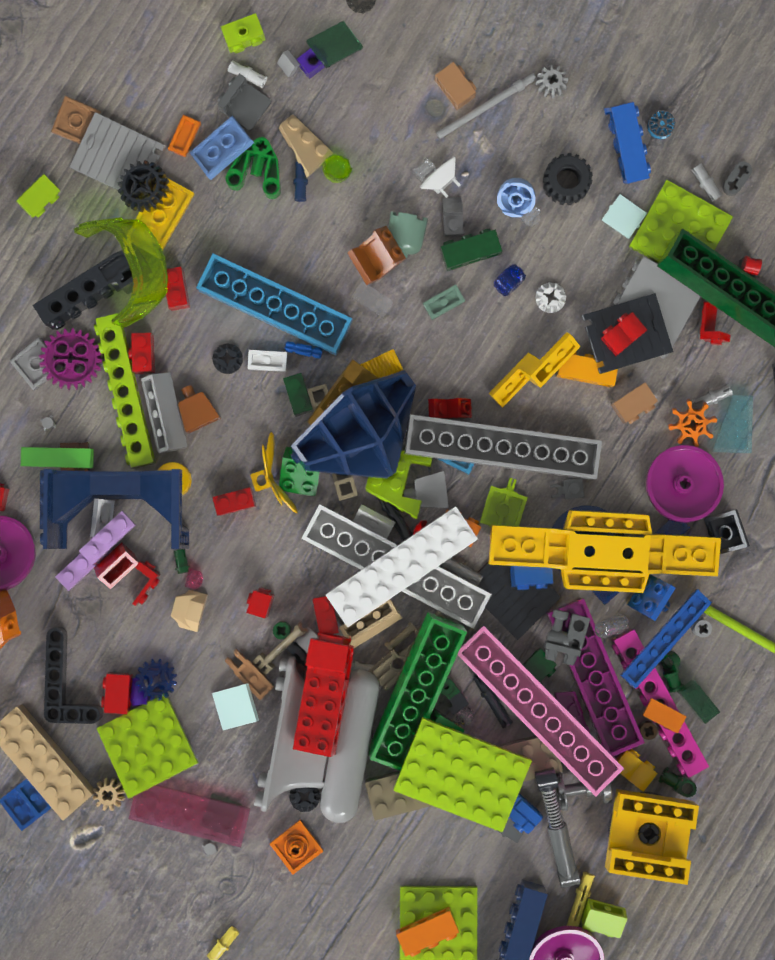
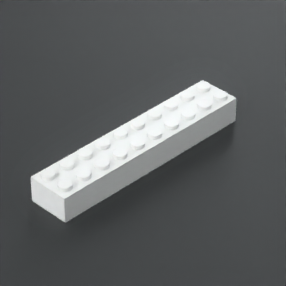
[301,504,491,629]

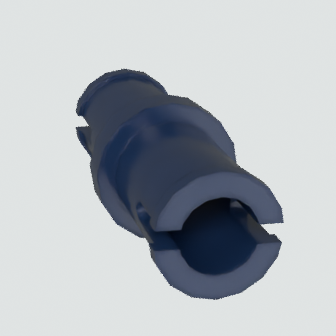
[293,162,308,202]

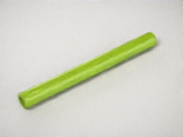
[703,606,775,654]

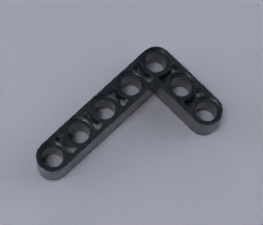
[44,627,103,724]

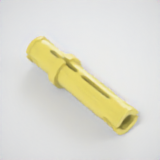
[566,872,595,927]

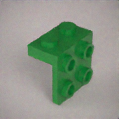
[279,447,320,496]

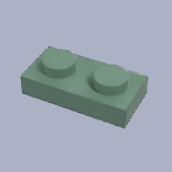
[423,285,465,320]

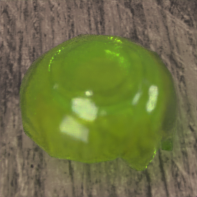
[322,154,353,183]

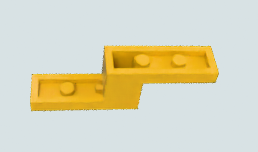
[488,332,581,408]

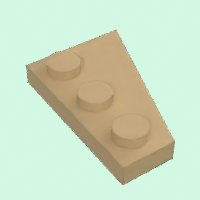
[279,114,333,177]

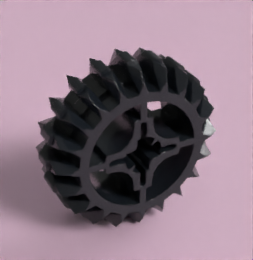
[117,160,169,213]

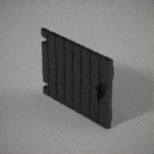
[581,293,674,374]
[475,561,561,640]

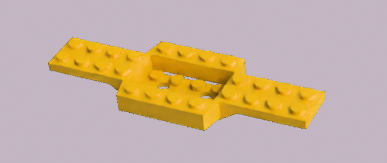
[489,510,721,593]

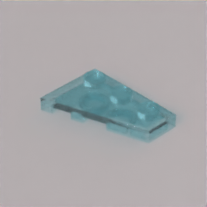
[712,395,753,454]

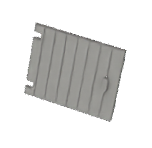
[70,112,165,199]

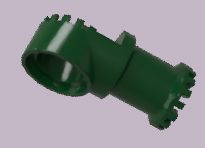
[661,651,685,693]
[658,767,697,798]

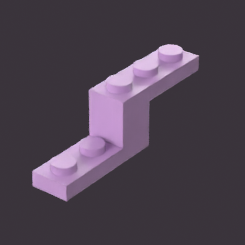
[55,511,136,591]

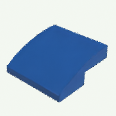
[0,779,52,831]

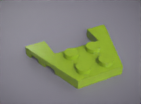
[365,451,433,519]

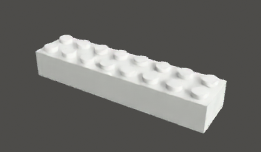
[326,506,478,627]

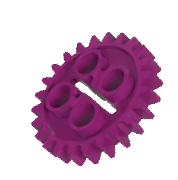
[39,328,102,391]

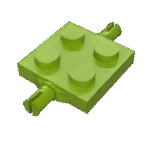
[479,478,528,527]

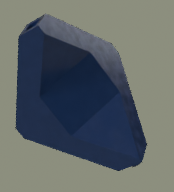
[291,370,416,479]

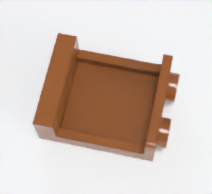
[347,226,406,285]

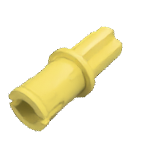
[207,926,239,960]

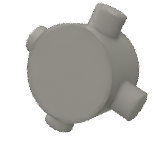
[40,415,57,431]
[202,840,219,857]

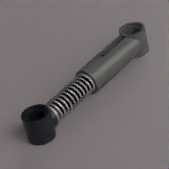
[534,767,581,888]

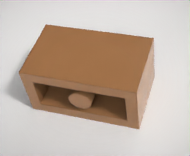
[435,62,476,110]
[611,382,658,424]

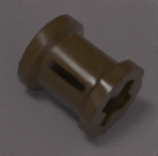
[638,721,658,740]

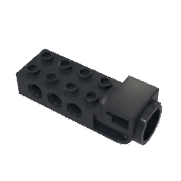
[32,244,150,330]

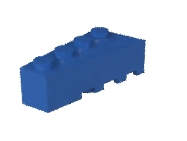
[604,102,651,184]

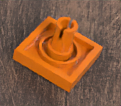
[270,819,324,875]

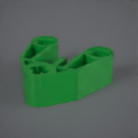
[225,137,281,199]

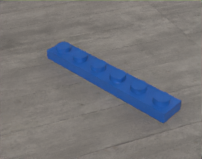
[620,589,712,688]

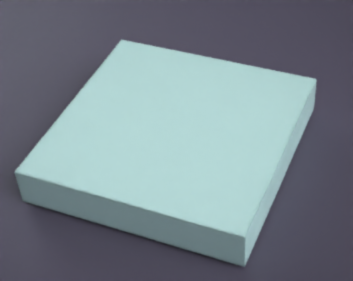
[212,683,259,730]

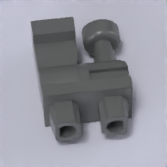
[544,609,590,666]

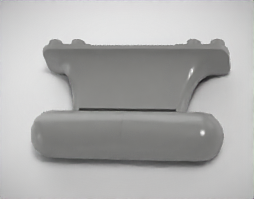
[254,655,379,823]

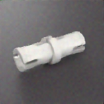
[228,61,267,88]

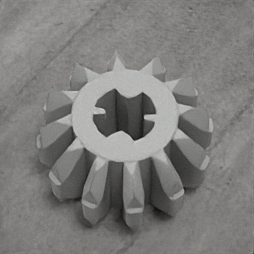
[536,64,568,99]

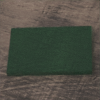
[306,21,363,69]

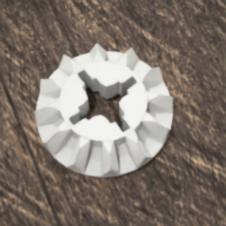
[535,282,566,313]

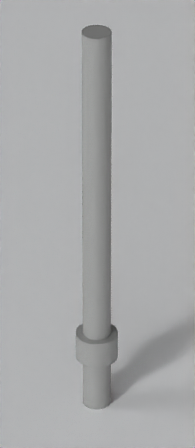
[436,73,537,139]

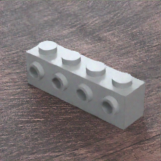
[141,372,187,453]

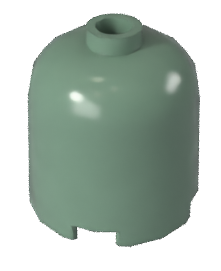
[388,211,428,258]

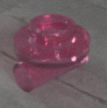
[185,568,203,589]

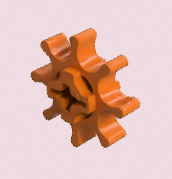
[668,399,717,447]

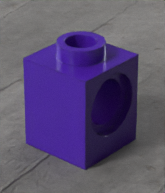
[297,45,327,79]

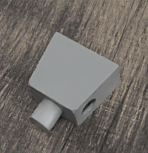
[404,471,449,508]

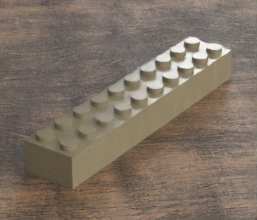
[365,735,563,821]

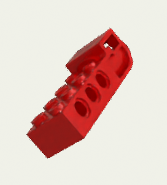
[293,632,354,757]

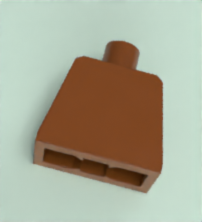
[178,385,221,434]

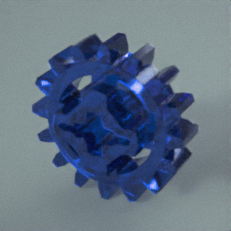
[135,659,177,701]

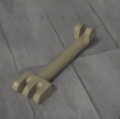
[252,622,308,675]

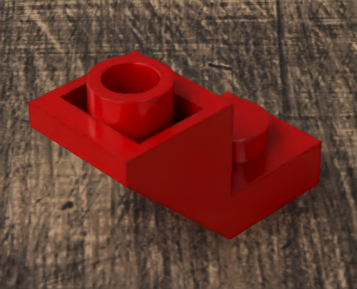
[428,398,472,419]

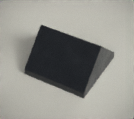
[704,509,750,554]

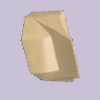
[171,590,208,632]

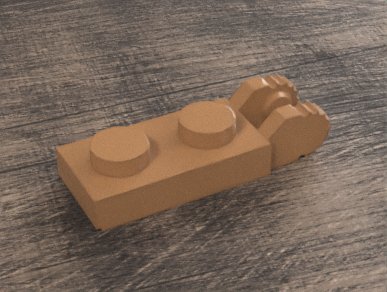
[225,649,275,700]

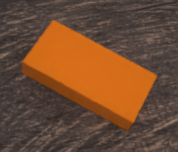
[168,114,201,158]
[642,698,687,734]

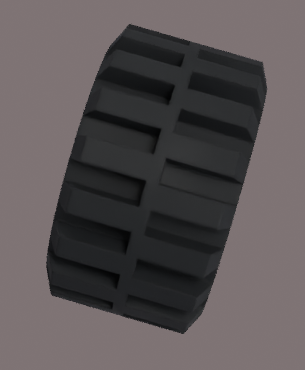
[543,153,593,205]

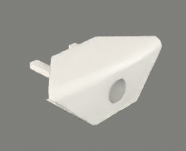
[420,157,461,198]

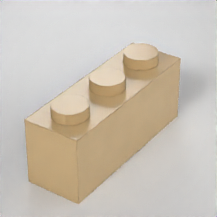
[339,599,402,648]

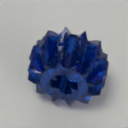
[494,264,526,296]

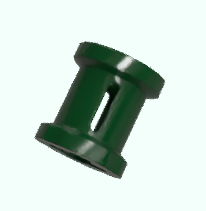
[273,622,291,639]

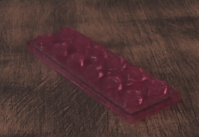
[128,785,251,848]

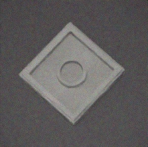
[10,337,64,391]

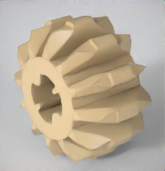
[92,778,126,811]

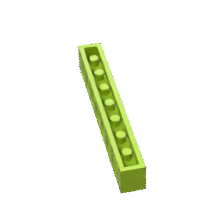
[94,313,156,468]

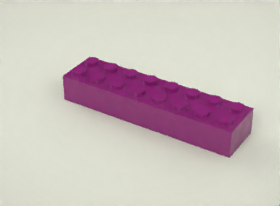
[546,598,645,757]

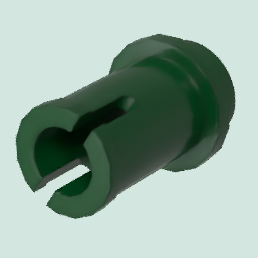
[173,549,190,574]

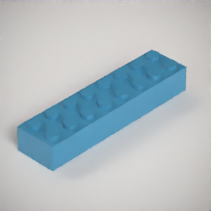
[196,253,353,356]

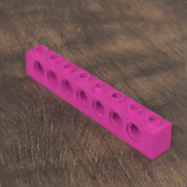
[611,629,709,778]

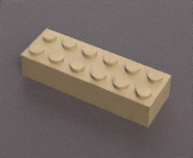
[0,704,95,820]

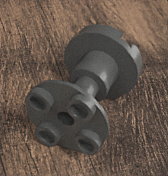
[556,772,612,811]

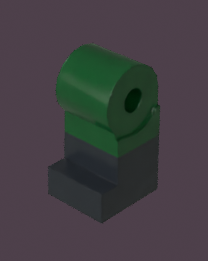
[441,678,469,715]

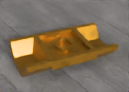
[307,359,378,425]

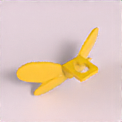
[250,432,298,513]

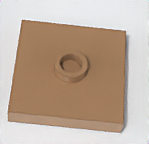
[51,96,101,144]

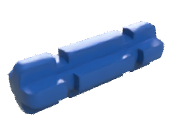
[285,341,322,359]

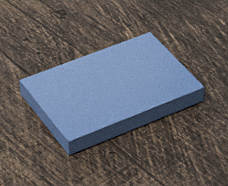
[190,115,254,180]

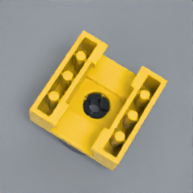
[605,789,699,885]

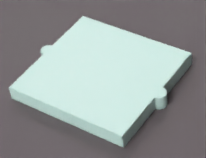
[602,194,647,239]

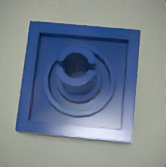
[627,574,676,621]

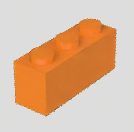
[396,907,459,957]

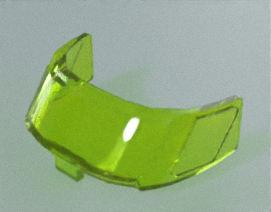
[73,217,168,327]

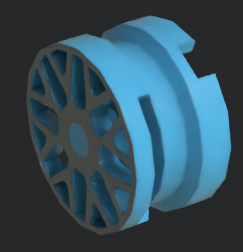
[647,110,676,139]

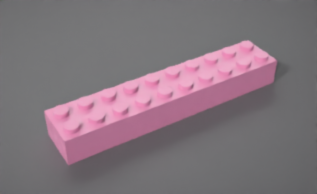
[457,626,624,797]

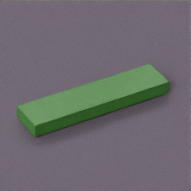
[21,447,94,468]

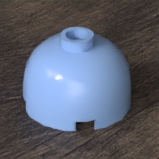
[497,178,535,217]

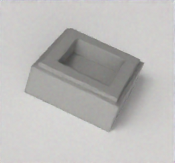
[277,50,300,78]

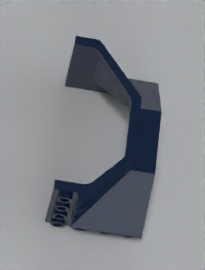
[40,469,189,549]

